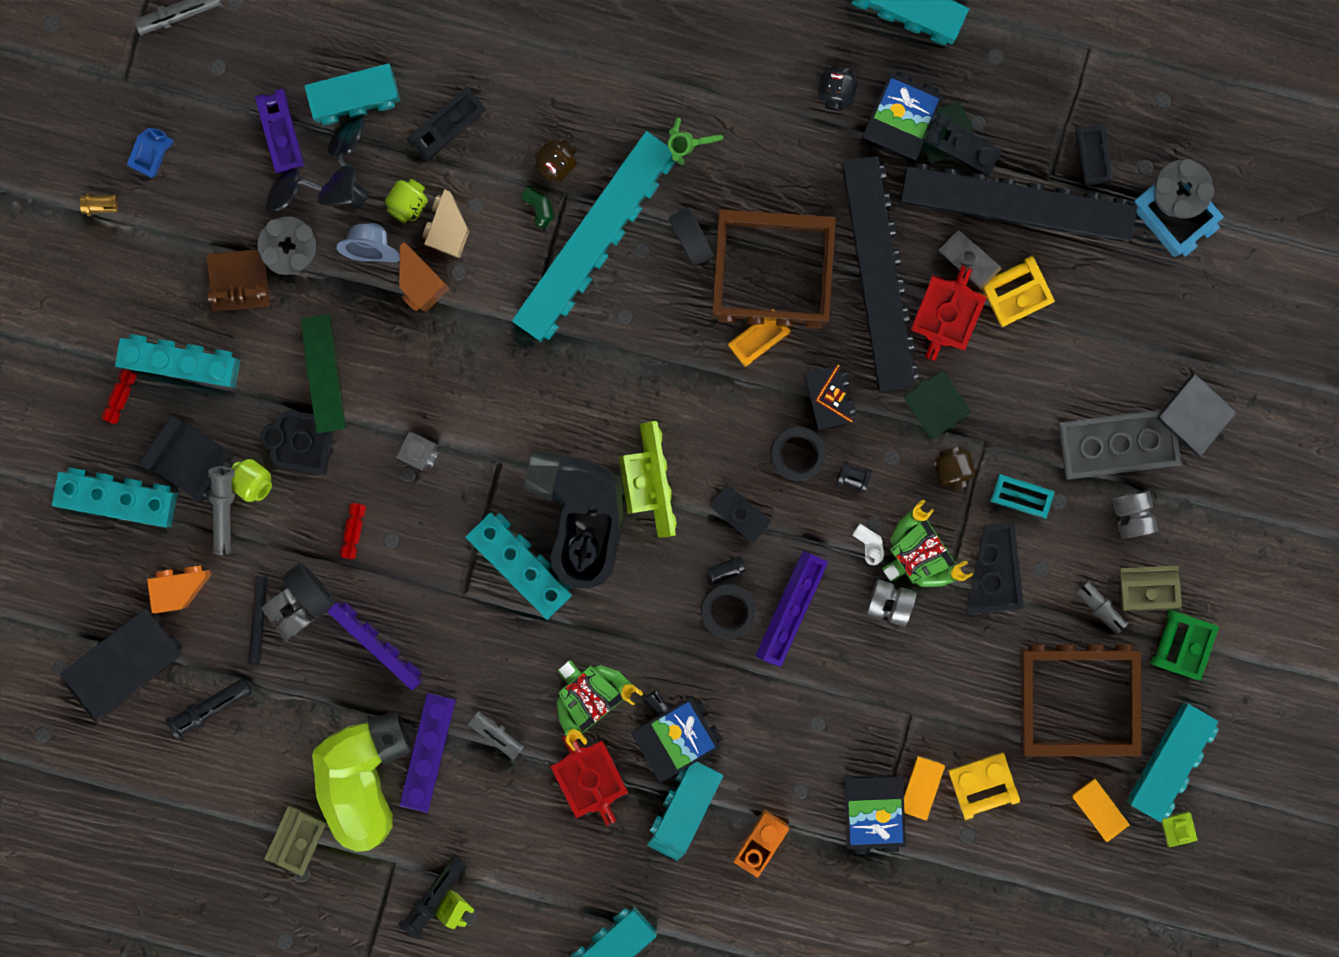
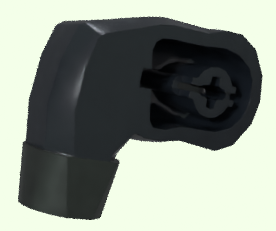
[524,449,623,589]

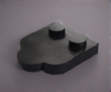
[261,411,334,475]

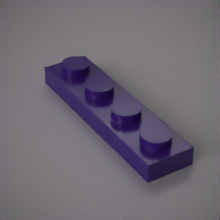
[756,551,828,667]
[327,602,423,691]
[400,693,456,813]

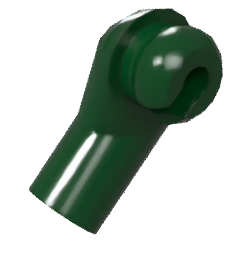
[521,186,554,228]

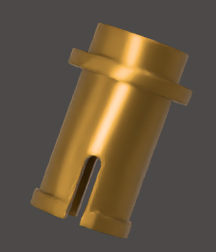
[80,193,118,216]

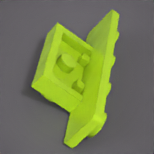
[619,421,676,538]

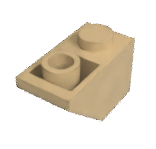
[422,190,470,259]

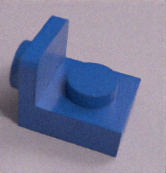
[127,128,174,178]

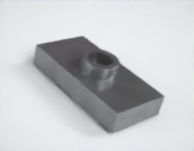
[938,230,1001,290]

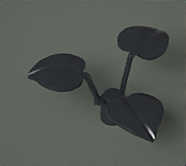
[266,116,368,212]

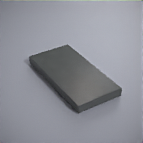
[1058,409,1182,480]

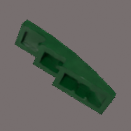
[301,314,347,434]

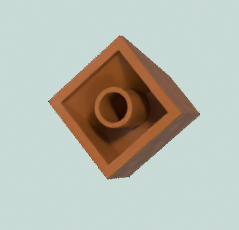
[399,242,450,312]

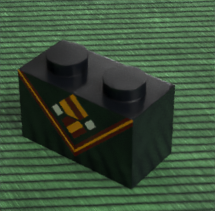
[803,365,856,430]

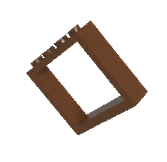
[712,209,836,329]
[1020,644,1141,756]

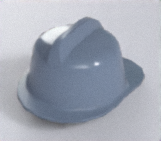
[336,223,400,262]

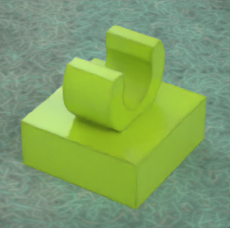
[1162,811,1198,847]
[436,890,474,930]

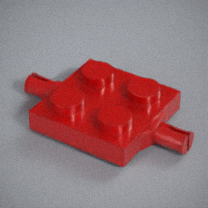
[911,265,987,361]
[550,736,628,826]

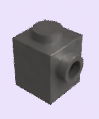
[396,432,439,471]

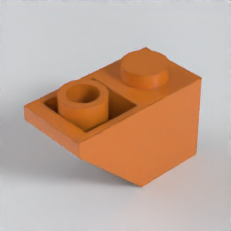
[147,565,211,614]
[733,809,789,878]

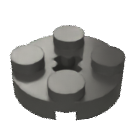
[1153,159,1215,219]
[258,217,316,275]

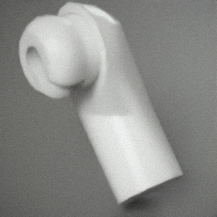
[853,524,884,566]

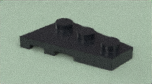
[965,522,1024,615]

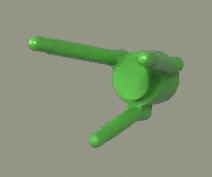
[668,118,723,165]

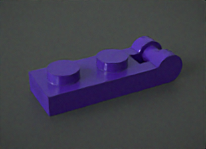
[255,88,305,174]

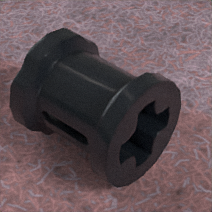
[836,461,872,494]

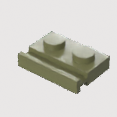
[1119,566,1182,612]
[265,805,327,877]

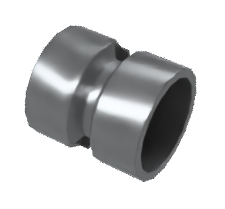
[1112,491,1159,539]
[866,579,917,627]
[261,588,316,641]

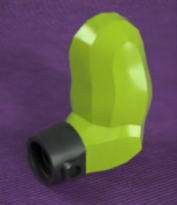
[312,712,412,852]

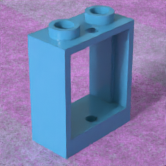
[1130,182,1224,257]

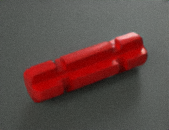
[101,368,137,424]
[340,503,366,560]

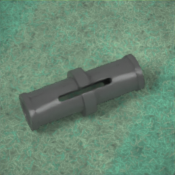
[1075,580,1129,635]
[468,711,524,761]

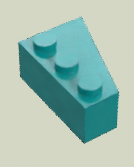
[647,762,724,861]

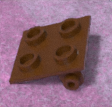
[207,249,270,312]

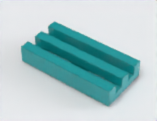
[990,474,1055,519]

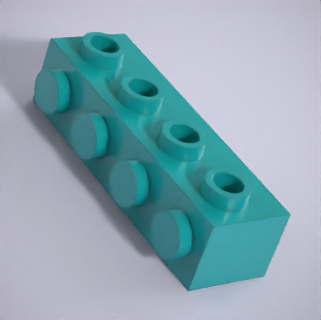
[115,334,241,388]
[52,467,178,528]
[466,512,573,620]

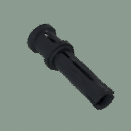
[166,677,252,740]
[398,855,468,939]

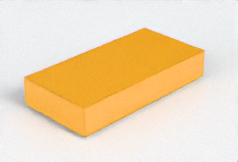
[728,309,791,367]
[904,756,945,820]
[1071,778,1130,842]

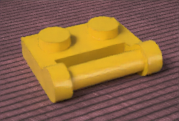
[982,256,1055,328]
[948,752,1020,820]

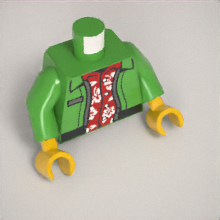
[882,500,973,587]
[557,660,643,751]

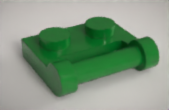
[1150,609,1219,681]

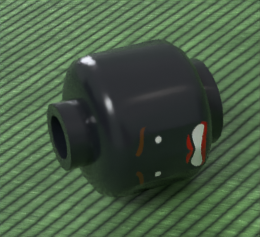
[818,66,858,111]

